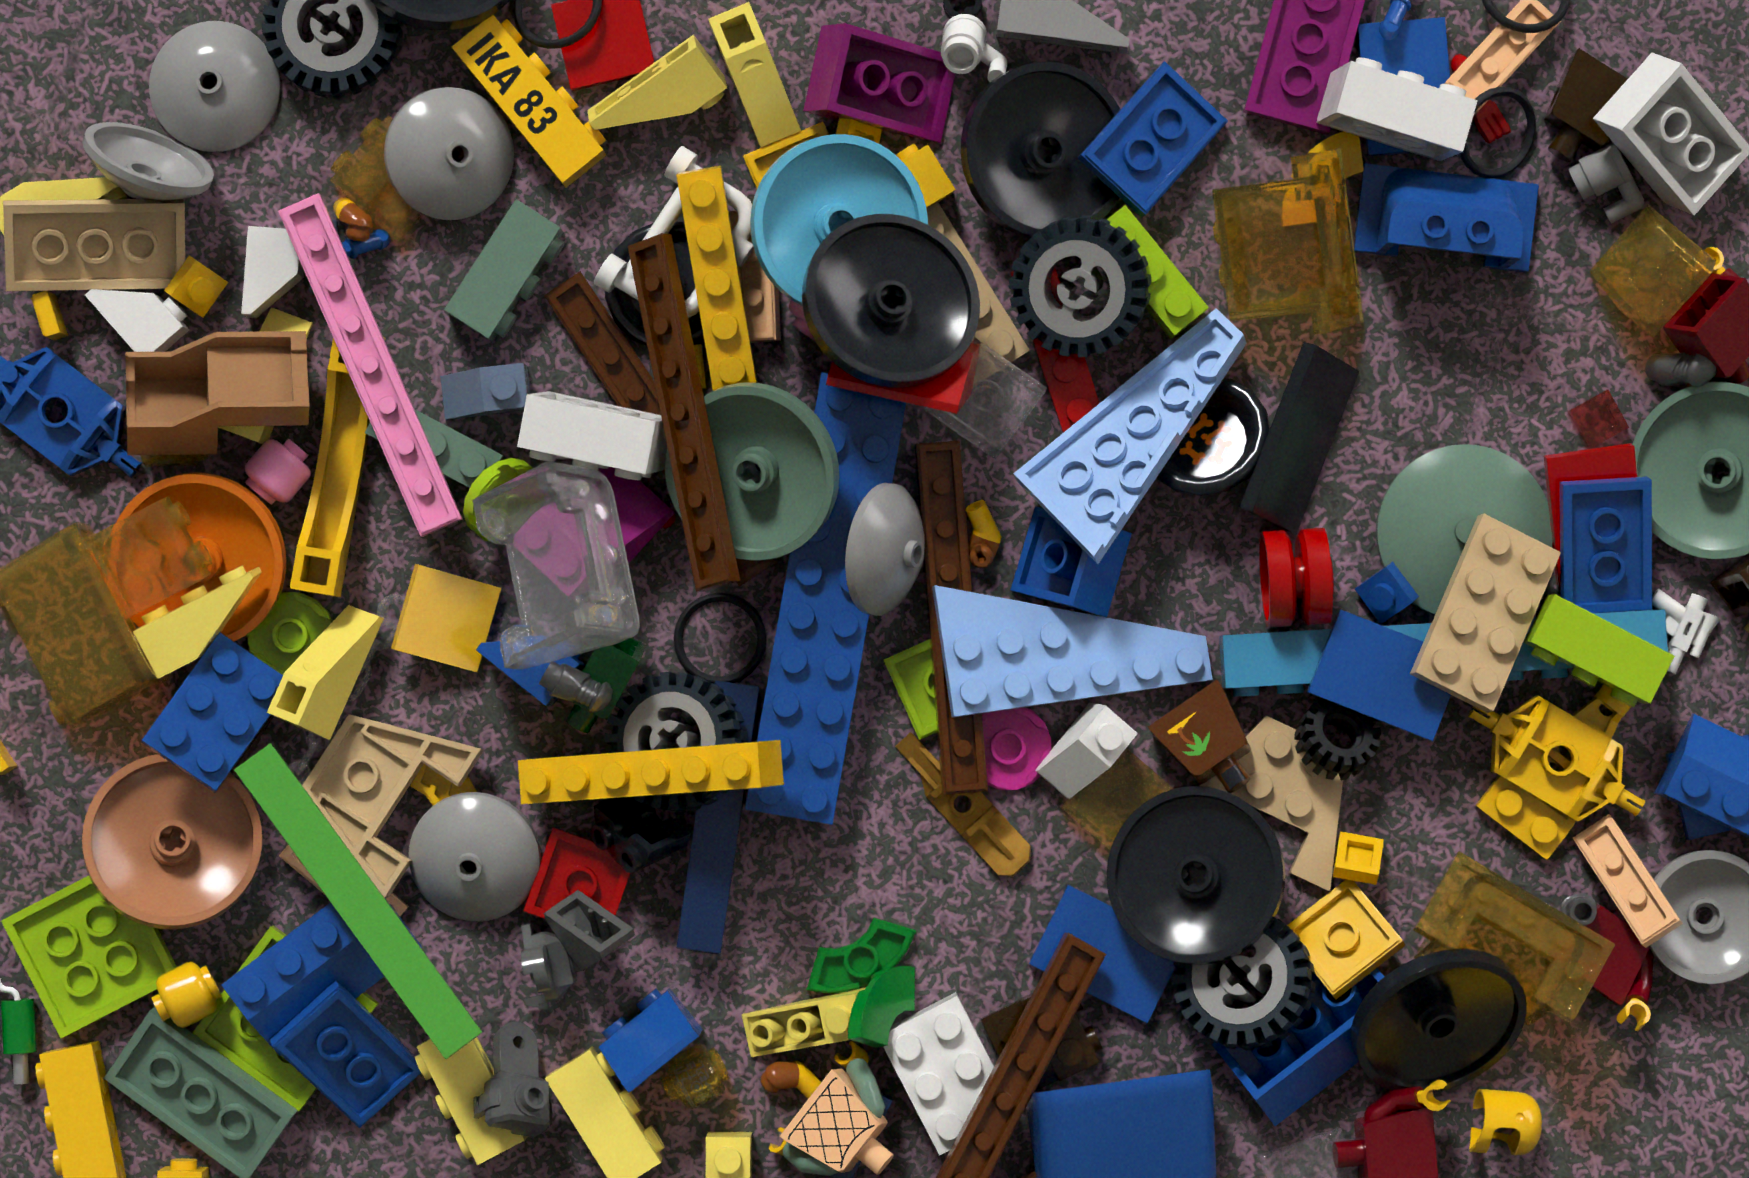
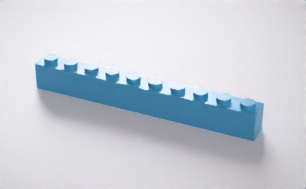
[1219,609,1668,697]

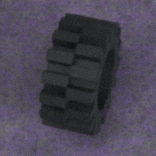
[1294,698,1381,780]

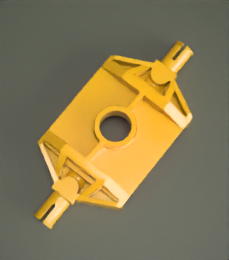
[1468,696,1645,822]

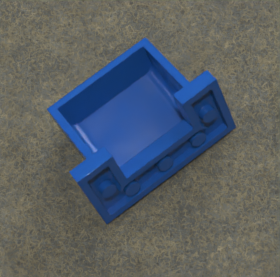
[1353,163,1539,273]

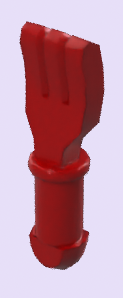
[1451,54,1511,143]

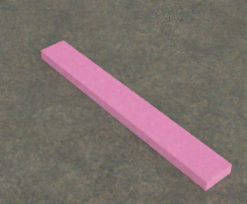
[278,193,463,537]

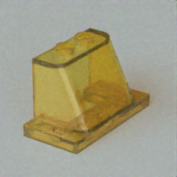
[1212,147,1364,334]
[1413,851,1615,1026]

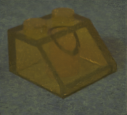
[1590,205,1716,338]

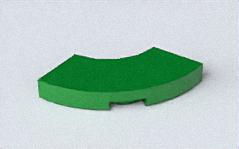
[806,917,916,993]
[848,966,915,1048]

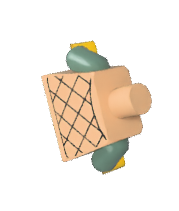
[769,1041,894,1176]

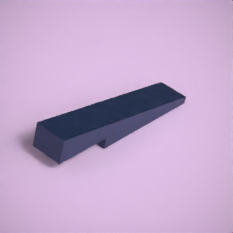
[676,680,759,955]

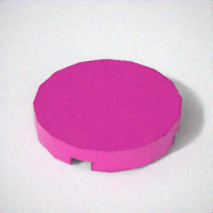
[982,707,1051,790]

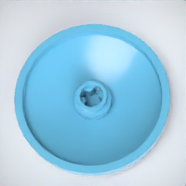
[750,134,928,306]

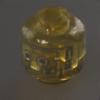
[661,1043,730,1109]

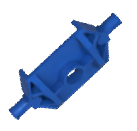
[0,347,142,478]

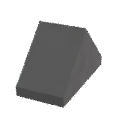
[544,890,635,971]

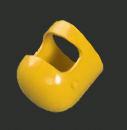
[1469,1089,1542,1155]

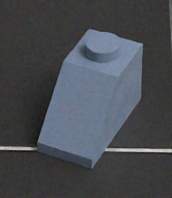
[440,363,531,420]

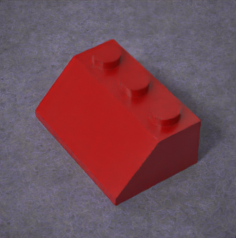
[826,343,981,414]

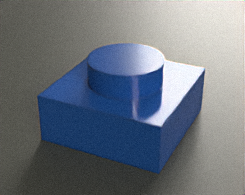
[1355,561,1419,624]

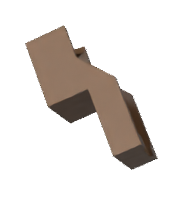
[125,331,309,455]

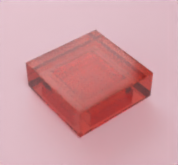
[1568,389,1629,449]

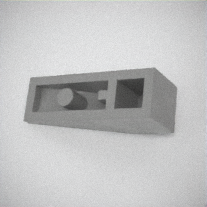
[996,0,1129,54]

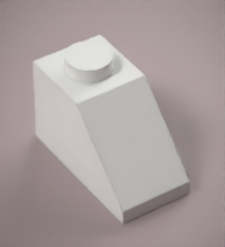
[241,226,304,318]
[85,289,189,352]
[1035,703,1138,799]

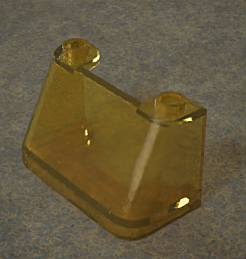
[0,522,170,729]

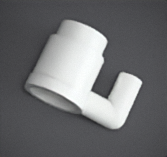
[941,14,1007,82]

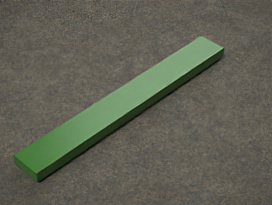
[234,743,483,1059]

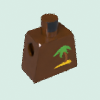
[1148,680,1251,793]

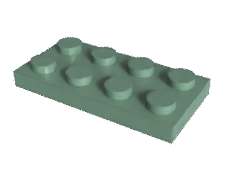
[104,1007,298,1178]

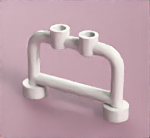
[594,146,754,318]

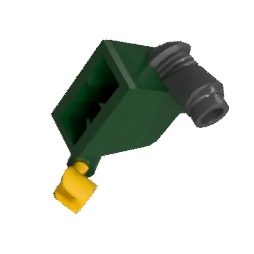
[539,601,647,733]

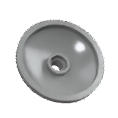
[149,21,281,152]
[384,87,514,220]
[82,122,214,200]
[845,483,925,616]
[409,792,541,921]
[1650,850,1749,984]

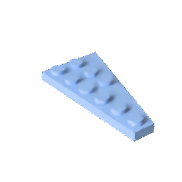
[1013,309,1247,564]
[932,585,1213,718]

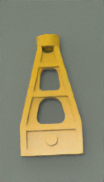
[1475,684,1631,860]

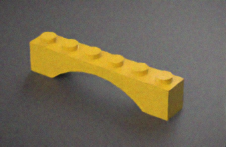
[676,166,757,391]
[290,337,386,597]
[518,740,784,804]

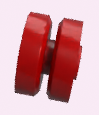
[1259,528,1334,628]

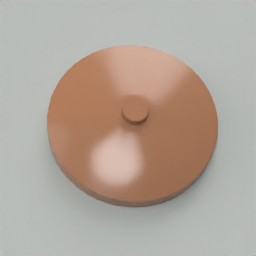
[82,754,262,929]

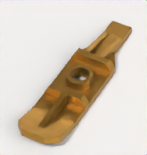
[895,732,1031,877]

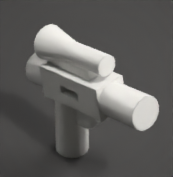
[1652,588,1720,675]

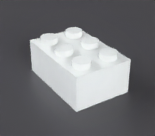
[1593,53,1749,215]
[1316,57,1478,161]
[517,391,667,480]
[883,992,994,1156]

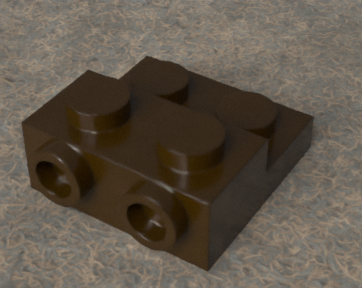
[980,993,1103,1091]

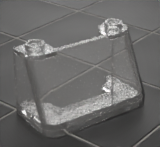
[472,461,640,670]

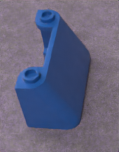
[1026,1069,1217,1178]

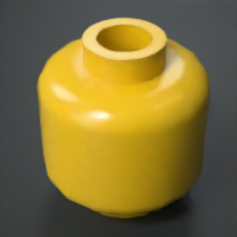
[151,961,222,1028]

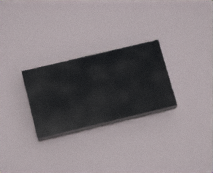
[1240,342,1359,534]

